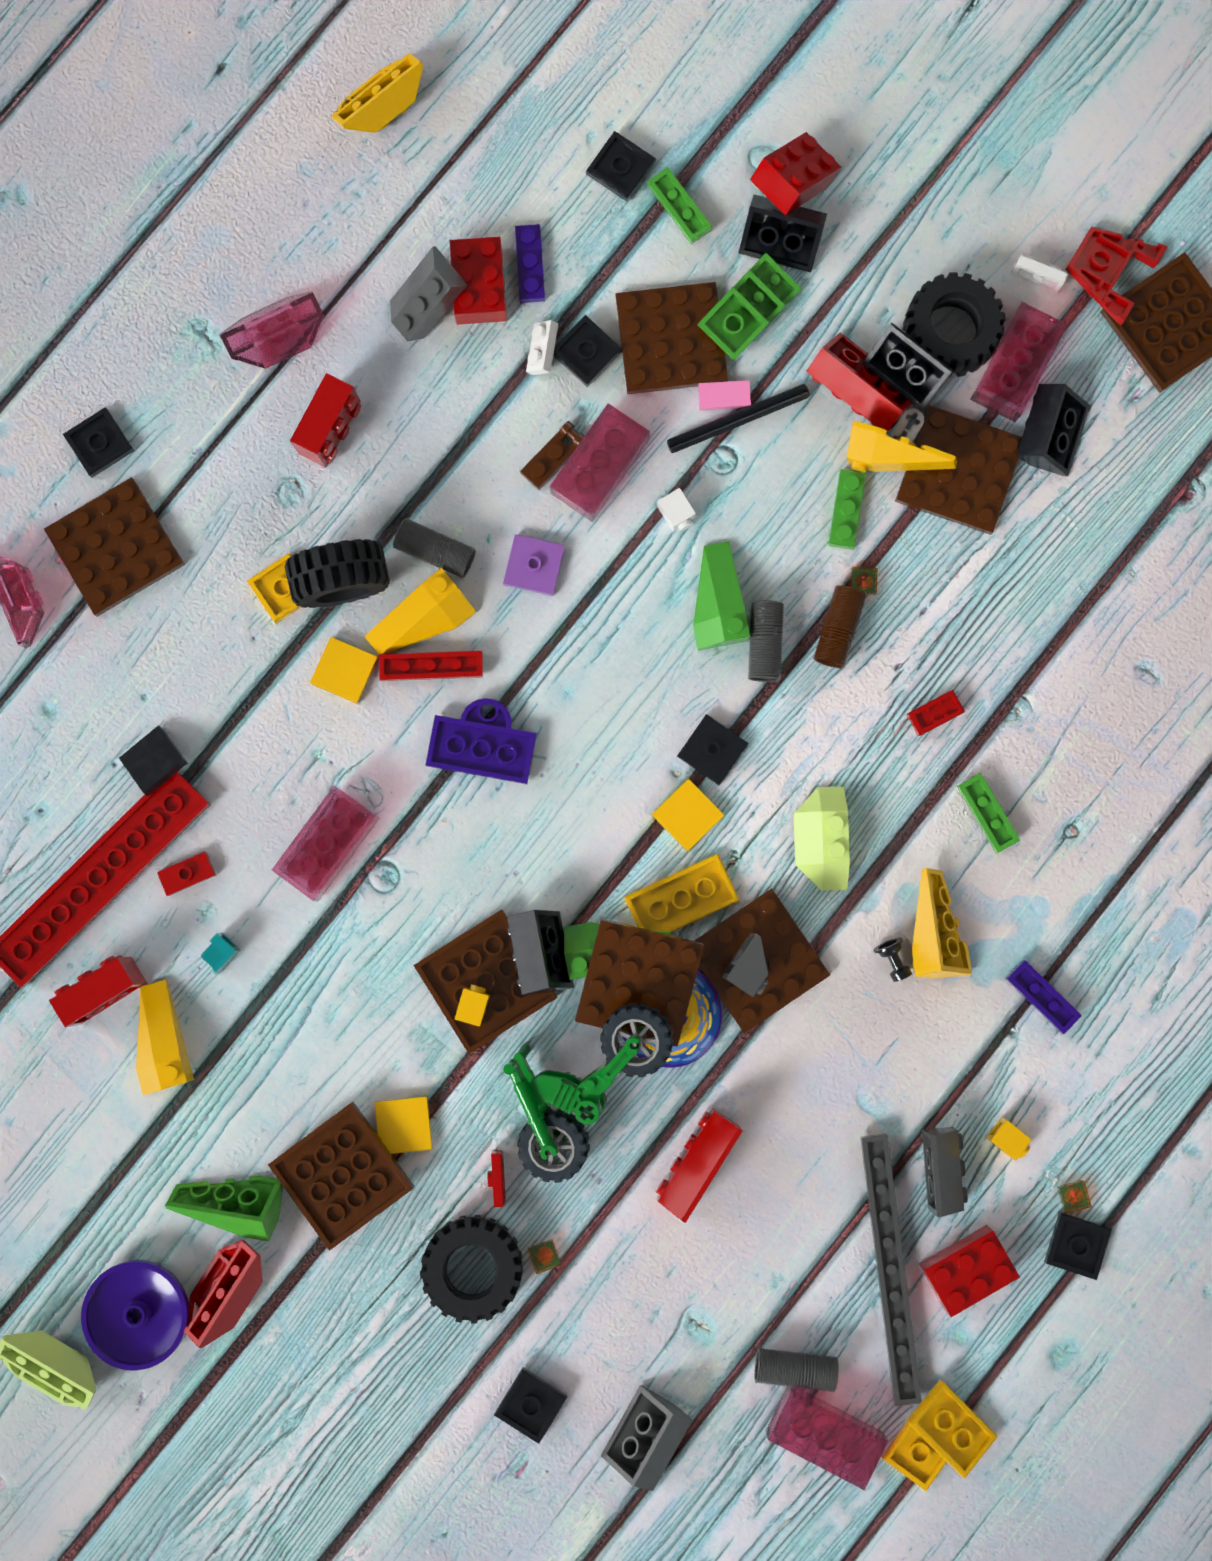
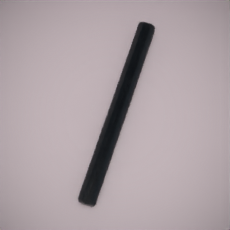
[667,384,810,453]

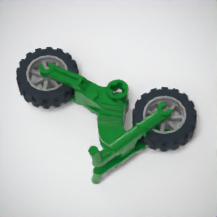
[503,1003,674,1183]

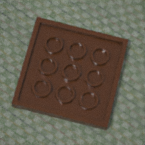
[1100,252,1212,393]
[615,282,728,395]
[895,405,1022,535]
[44,477,185,617]
[694,888,830,1034]
[413,909,558,1054]
[575,918,704,1047]
[268,1102,415,1251]

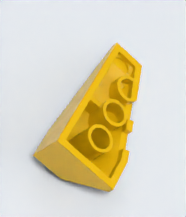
[847,421,957,473]
[364,568,476,654]
[912,868,972,979]
[136,979,194,1095]

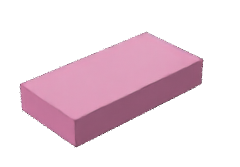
[698,380,751,411]

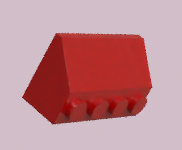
[806,332,912,434]
[656,1108,742,1223]

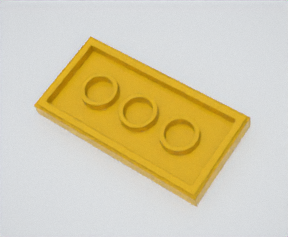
[624,853,740,932]

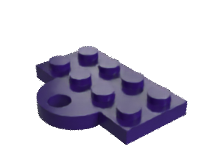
[425,698,537,785]

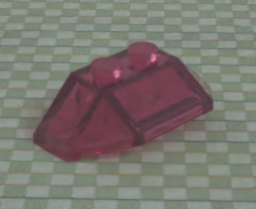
[219,291,324,369]
[0,556,44,648]

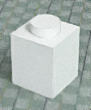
[657,488,696,532]

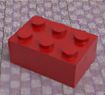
[750,132,842,216]
[449,237,507,325]
[290,373,361,468]
[49,955,147,1028]
[919,1225,1020,1317]

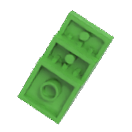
[697,253,802,361]

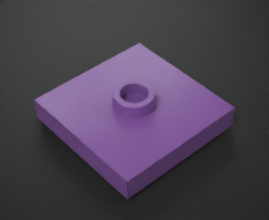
[503,534,565,596]

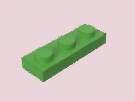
[647,167,712,245]
[828,469,866,550]
[957,773,1020,853]

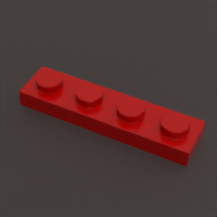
[379,650,483,681]

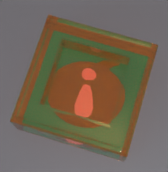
[850,567,878,595]
[1057,1180,1092,1214]
[528,1239,561,1274]

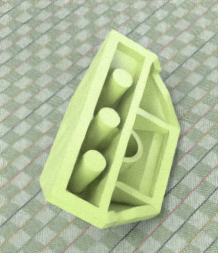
[793,787,850,891]
[0,1331,96,1409]

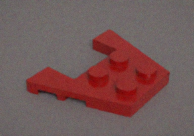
[1065,227,1167,325]

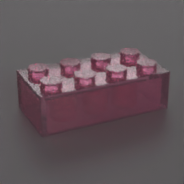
[970,302,1068,422]
[549,403,650,522]
[272,785,380,902]
[765,1386,888,1490]

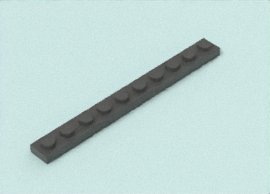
[860,1134,922,1406]

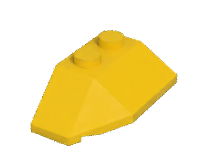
[331,53,423,133]

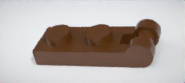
[520,421,588,491]

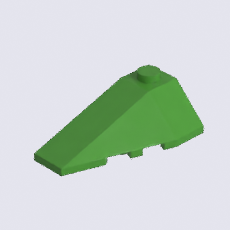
[693,541,750,651]
[564,922,671,980]
[165,1176,283,1242]

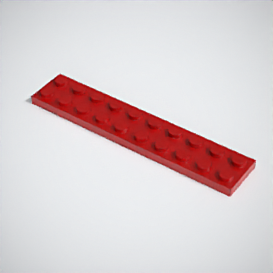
[0,772,211,988]

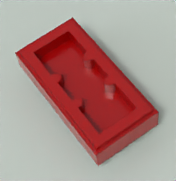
[906,690,965,737]
[157,852,216,896]
[487,1150,506,1208]

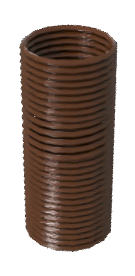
[813,585,867,669]

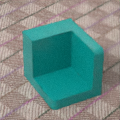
[201,933,241,974]

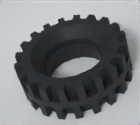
[420,1215,523,1324]

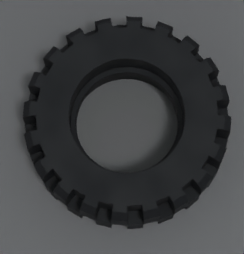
[902,272,1006,378]
[285,539,390,608]

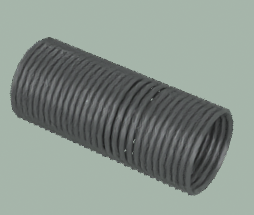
[393,518,476,578]
[748,600,784,682]
[754,1348,839,1392]

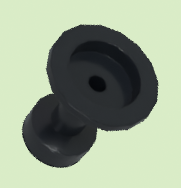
[873,937,912,982]

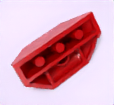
[183,1240,263,1348]

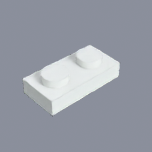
[1011,255,1068,291]
[526,320,558,375]

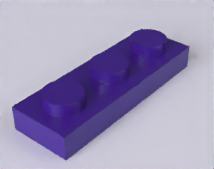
[515,224,545,303]
[1005,960,1082,1034]

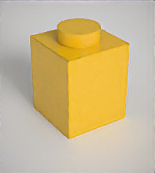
[455,984,490,1027]
[985,1117,1032,1161]

